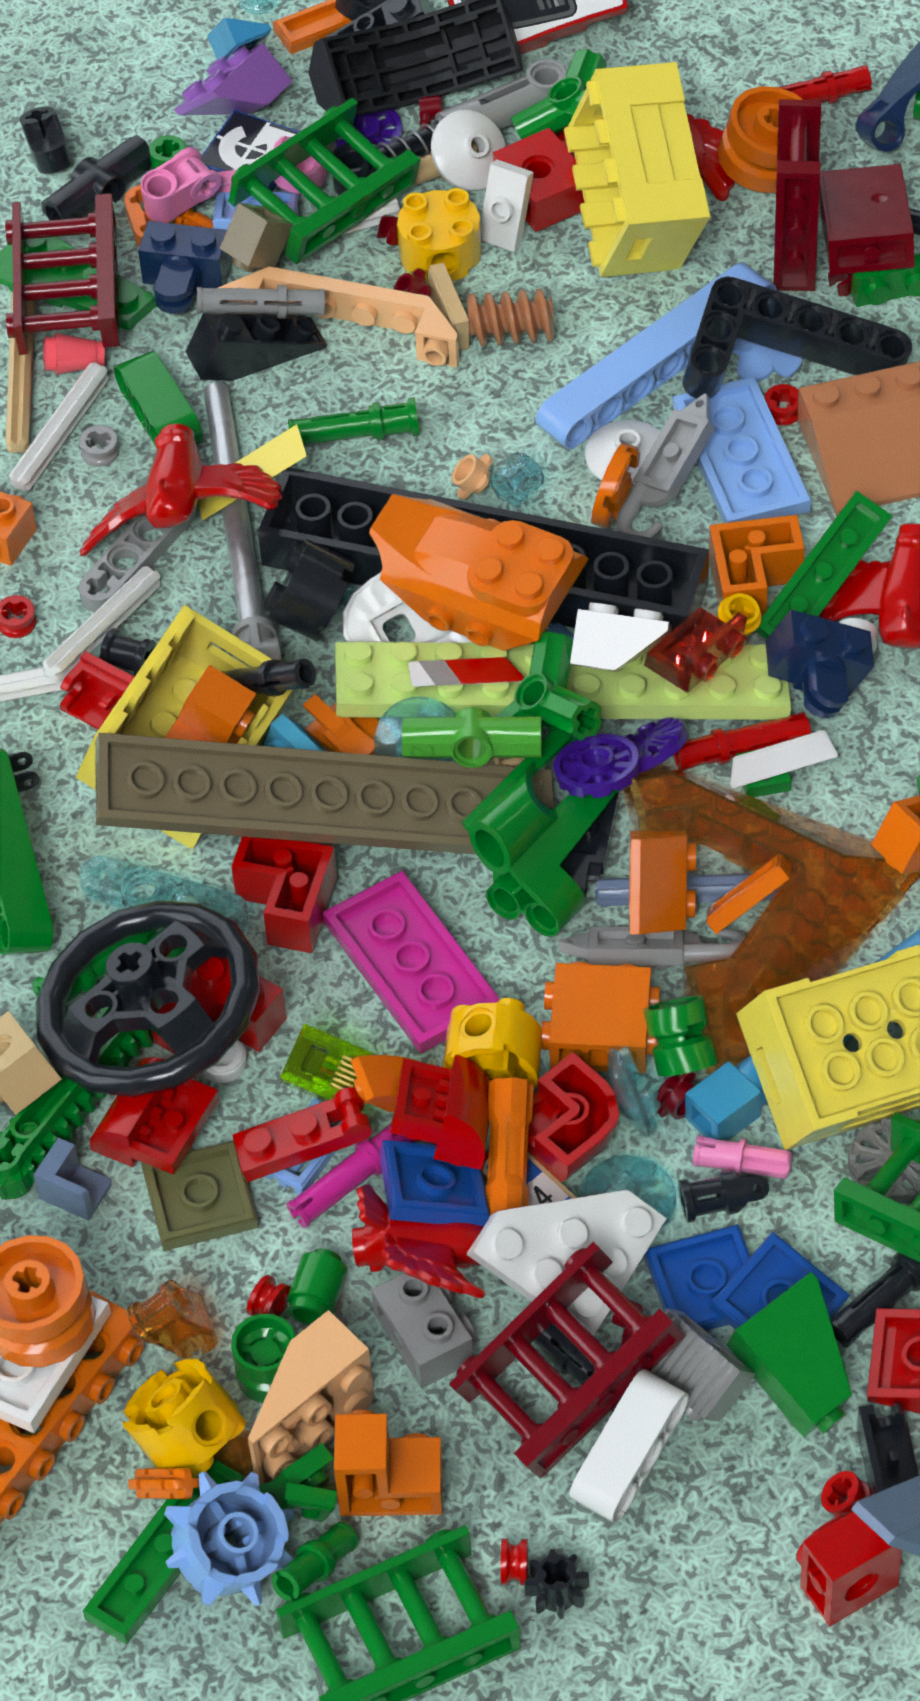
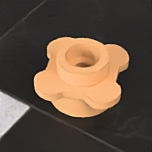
[452,454,493,500]

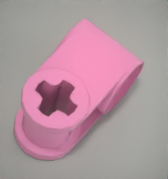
[141,147,222,223]

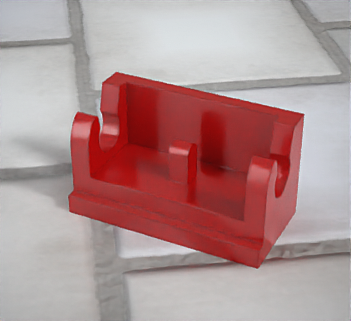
[60,651,134,730]

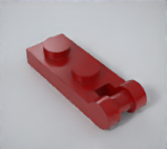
[232,1087,372,1183]

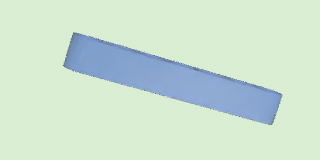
[535,262,777,450]

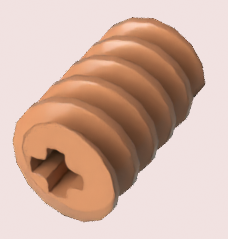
[467,289,554,347]

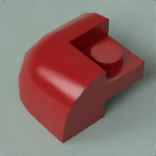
[528,1052,619,1182]

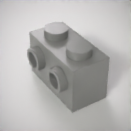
[371,1273,477,1389]

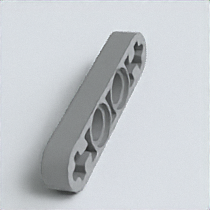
[79,505,197,613]

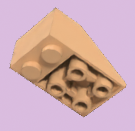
[248,1310,375,1485]

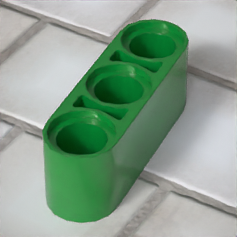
[114,351,204,448]

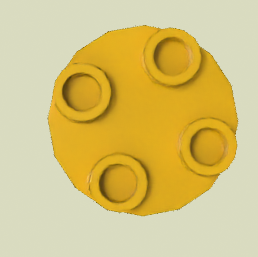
[397,188,482,282]
[443,998,543,1089]
[122,1359,246,1478]

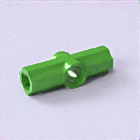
[402,707,542,768]

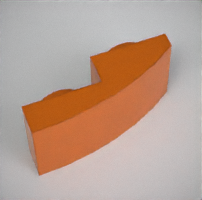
[351,1055,423,1113]

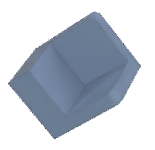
[33,1138,112,1221]

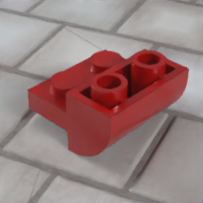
[390,1054,490,1170]
[90,1057,220,1175]

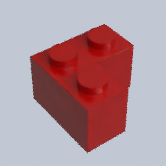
[231,836,338,954]
[153,957,287,1054]

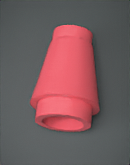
[43,333,105,375]

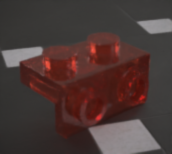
[644,607,747,693]

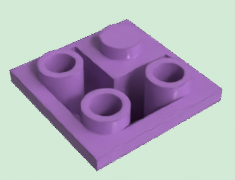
[174,43,293,115]

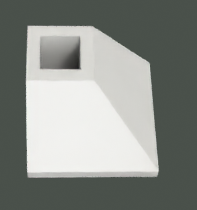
[570,602,672,672]

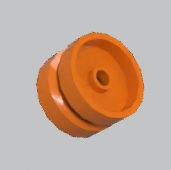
[717,86,803,193]
[0,1235,96,1367]

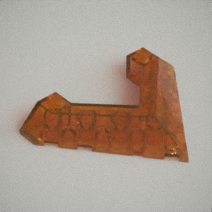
[622,764,920,1074]

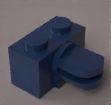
[138,221,233,314]
[765,610,874,719]

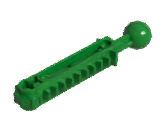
[0,947,186,1200]

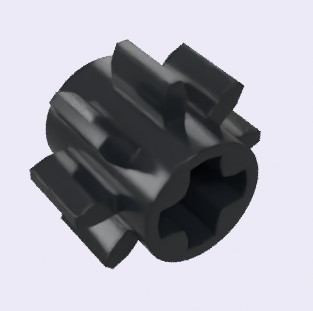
[524,1549,589,1619]

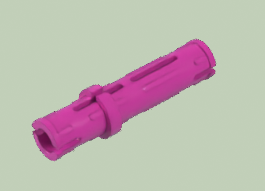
[286,1124,417,1228]

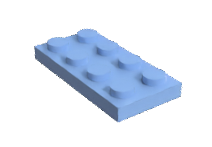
[673,376,811,523]

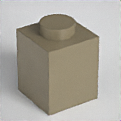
[220,203,293,272]

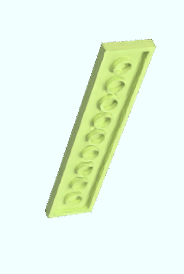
[335,642,791,720]

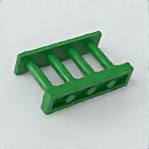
[228,98,421,265]
[834,1113,920,1262]
[276,1525,521,1701]

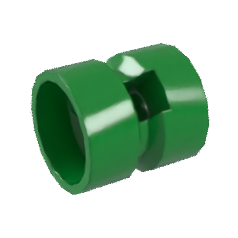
[643,995,718,1077]
[231,1314,296,1403]

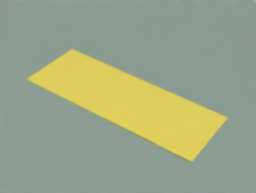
[197,424,307,521]

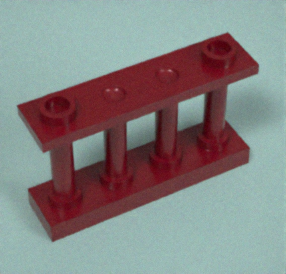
[773,99,822,291]
[5,194,120,355]
[449,1241,686,1479]

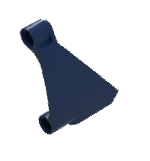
[855,41,920,152]

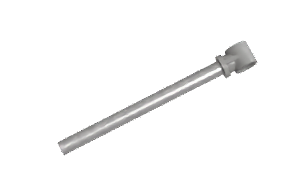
[203,382,282,667]

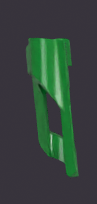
[462,729,617,937]

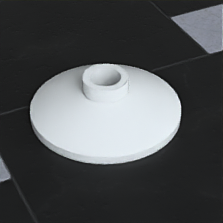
[431,110,506,191]
[585,420,661,487]

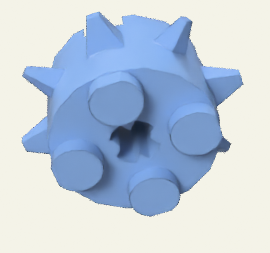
[164,1471,294,1606]

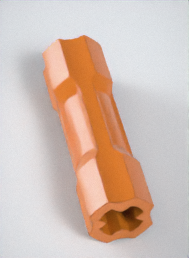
[484,1077,534,1218]

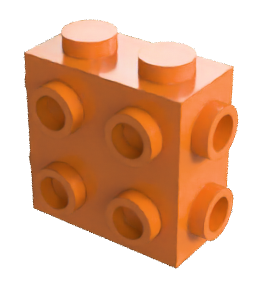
[541,962,660,1074]

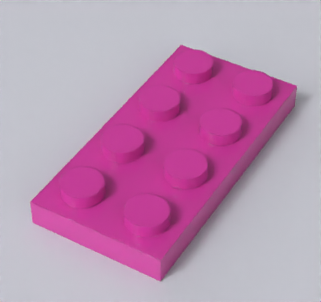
[322,871,500,1054]

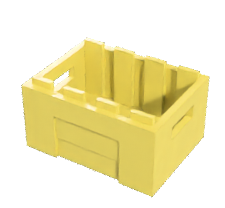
[564,62,711,277]
[75,605,294,849]
[736,944,920,1150]

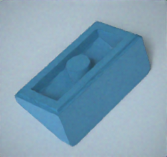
[207,18,272,60]

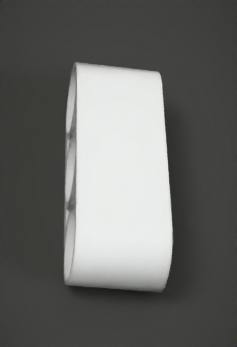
[569,1369,689,1523]

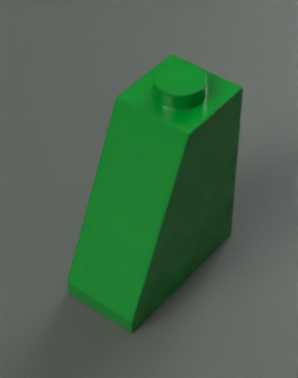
[726,1272,852,1438]

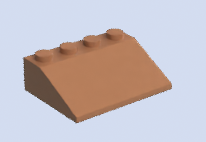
[797,361,920,516]

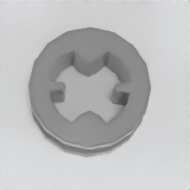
[79,425,119,467]

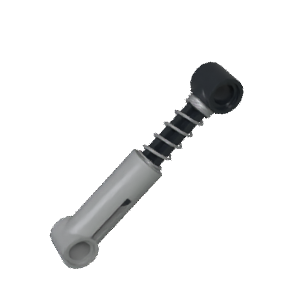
[332,59,567,195]

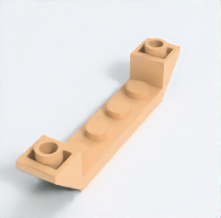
[216,266,460,367]

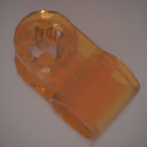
[127,1279,218,1359]

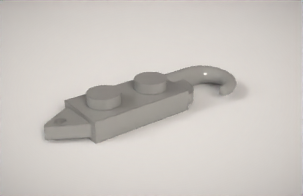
[616,393,715,538]
[559,926,749,969]

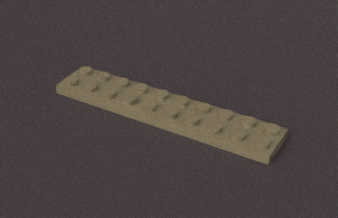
[95,733,554,854]

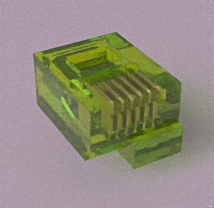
[280,1023,373,1101]

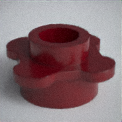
[394,268,431,296]
[657,1072,696,1120]

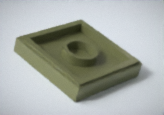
[141,1141,258,1251]

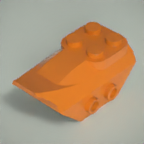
[369,494,589,651]

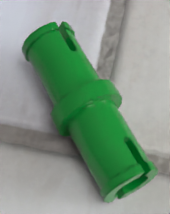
[272,1522,358,1601]

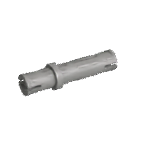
[197,285,325,319]

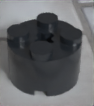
[264,539,355,642]

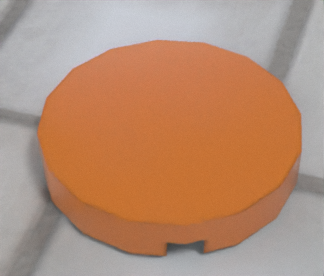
[591,442,640,529]

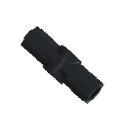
[41,134,151,220]

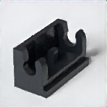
[857,1404,919,1494]

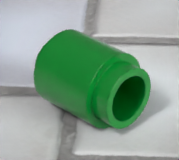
[287,1249,348,1325]

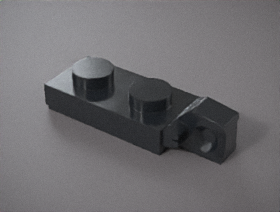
[559,793,619,901]

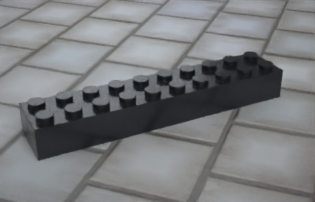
[258,467,709,644]

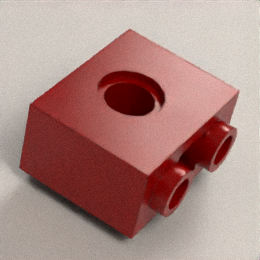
[493,128,585,232]
[796,1512,902,1627]

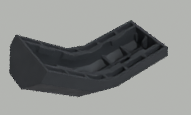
[308,0,523,117]

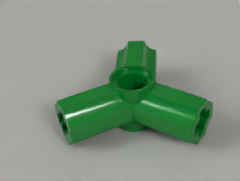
[511,49,607,140]
[494,631,603,759]

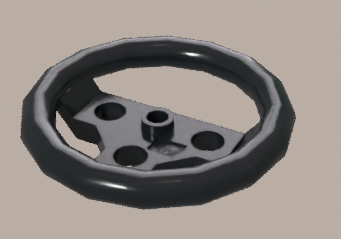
[35,900,260,1097]

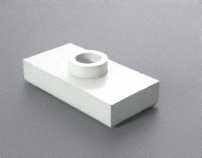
[480,159,534,252]

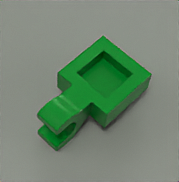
[259,1443,334,1509]

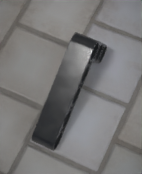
[682,276,912,399]

